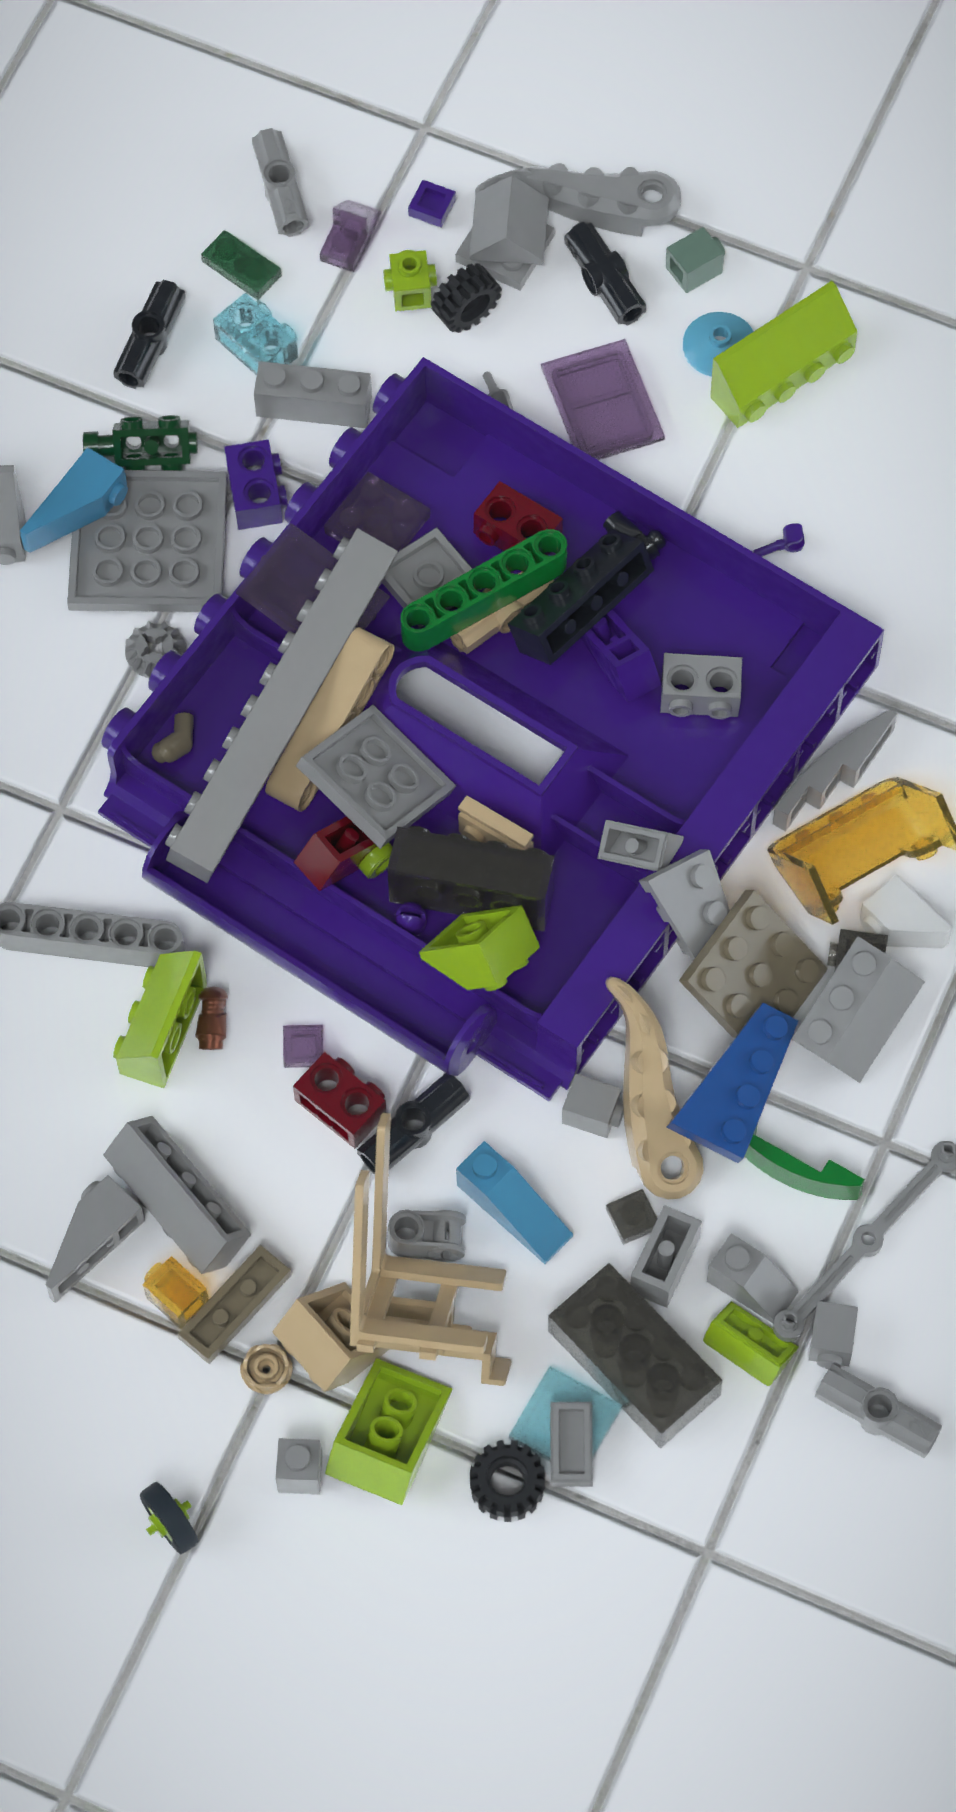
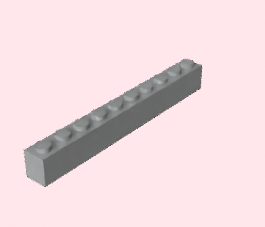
[165,528,398,883]

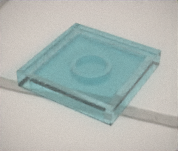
[509,1366,622,1462]

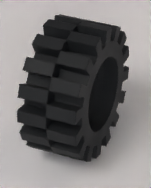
[431,263,502,333]
[470,1440,545,1522]

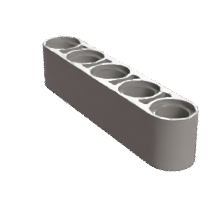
[0,902,185,967]

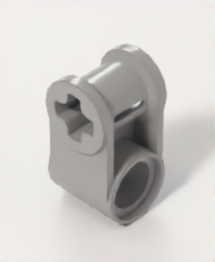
[387,1209,466,1261]

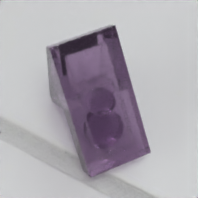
[319,199,382,272]

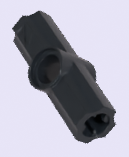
[564,221,646,326]
[113,279,186,390]
[357,1073,470,1174]

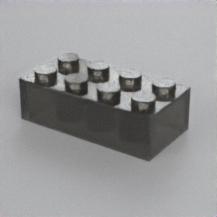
[387,826,555,932]
[548,1263,723,1449]

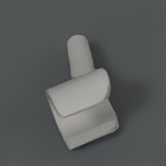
[482,371,513,409]

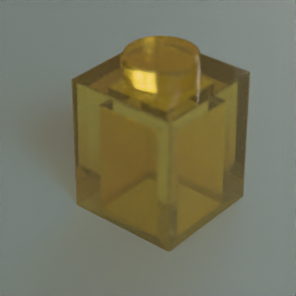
[142,1256,209,1329]

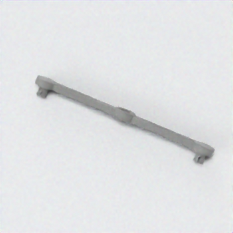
[773,1141,956,1342]

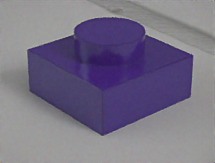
[408,179,456,228]

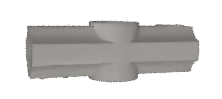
[251,128,309,237]
[815,1364,943,1459]

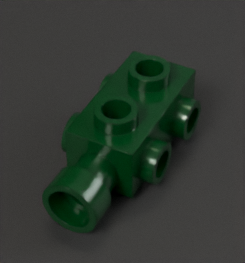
[83,415,198,471]

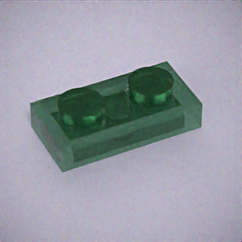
[201,229,282,300]

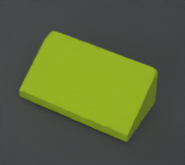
[703,1301,799,1386]

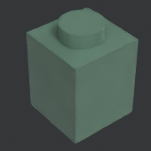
[665,227,725,294]

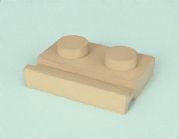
[458,796,533,870]

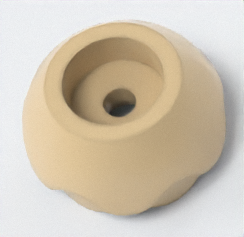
[240,1344,293,1394]

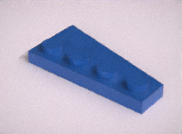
[666,1003,798,1163]

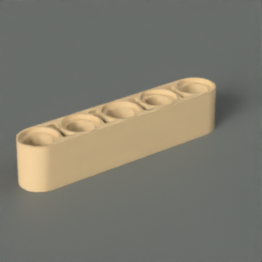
[265,627,394,812]

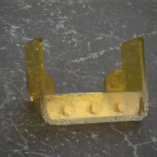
[767,777,956,925]

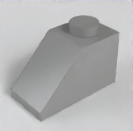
[707,1233,798,1324]

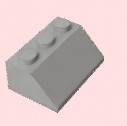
[792,936,925,1083]

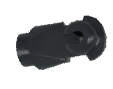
[603,511,666,560]

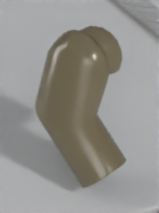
[152,713,194,763]

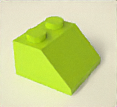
[419,905,540,991]

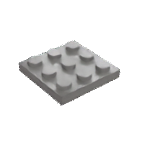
[296,705,456,849]

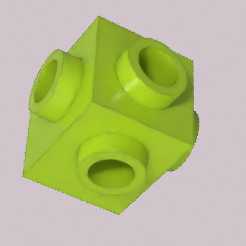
[383,250,437,312]

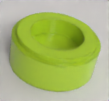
[358,842,397,879]

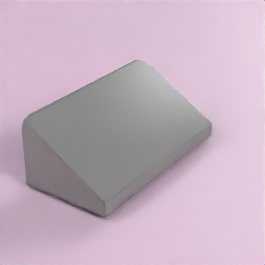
[597,820,684,871]

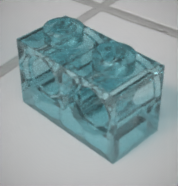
[213,292,298,376]

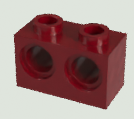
[473,481,563,556]
[293,1052,387,1149]

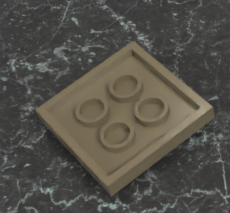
[679,890,828,1038]

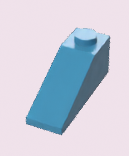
[20,447,128,553]
[456,1141,573,1264]

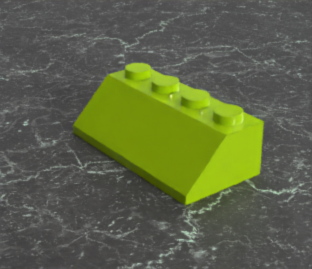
[710,280,857,428]

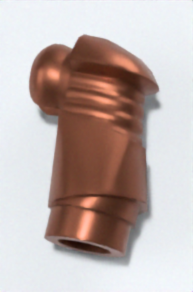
[195,986,228,1050]

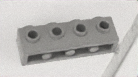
[103,1115,252,1274]

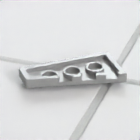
[639,849,730,961]

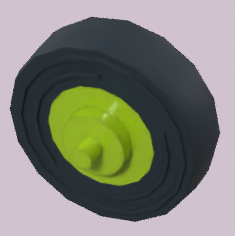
[139,1482,199,1554]

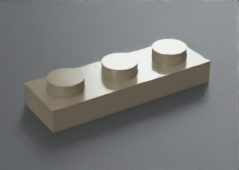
[178,1245,292,1364]

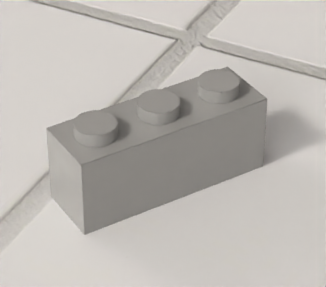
[253,361,372,428]

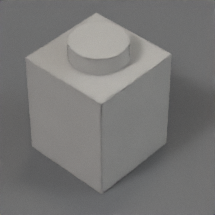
[562,1073,624,1138]
[808,1301,858,1369]
[275,1438,322,1495]

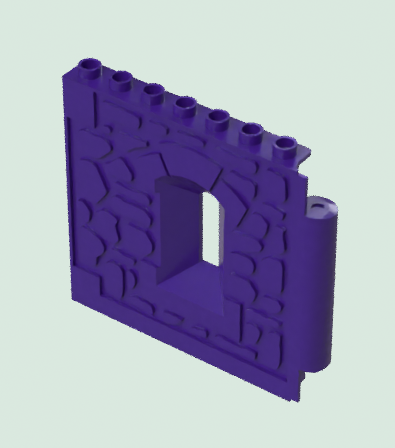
[98,357,884,1102]

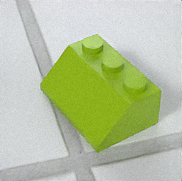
[113,950,207,1089]

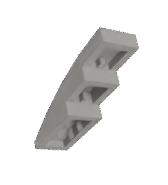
[773,709,897,832]

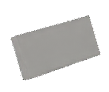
[550,1402,593,1487]

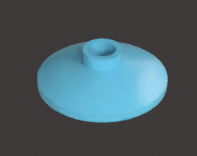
[683,312,754,377]

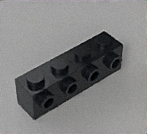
[507,529,654,665]

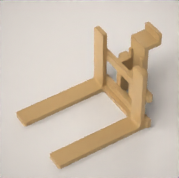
[350,1112,512,1386]

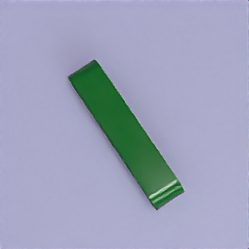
[401,529,567,652]

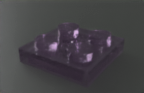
[324,472,430,552]

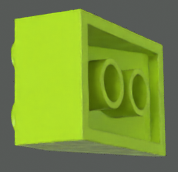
[325,1358,453,1505]

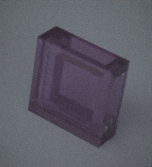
[283,1025,324,1068]

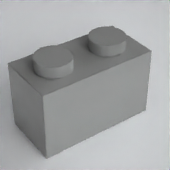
[630,1205,702,1308]

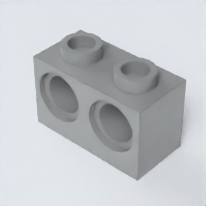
[660,653,742,719]

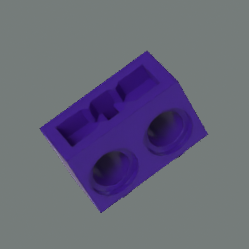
[224,439,288,530]

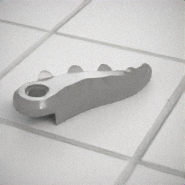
[475,163,681,237]

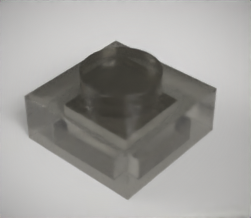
[606,1189,658,1245]

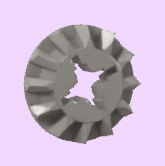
[125,620,186,678]

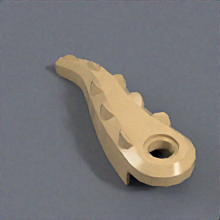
[605,976,704,1200]

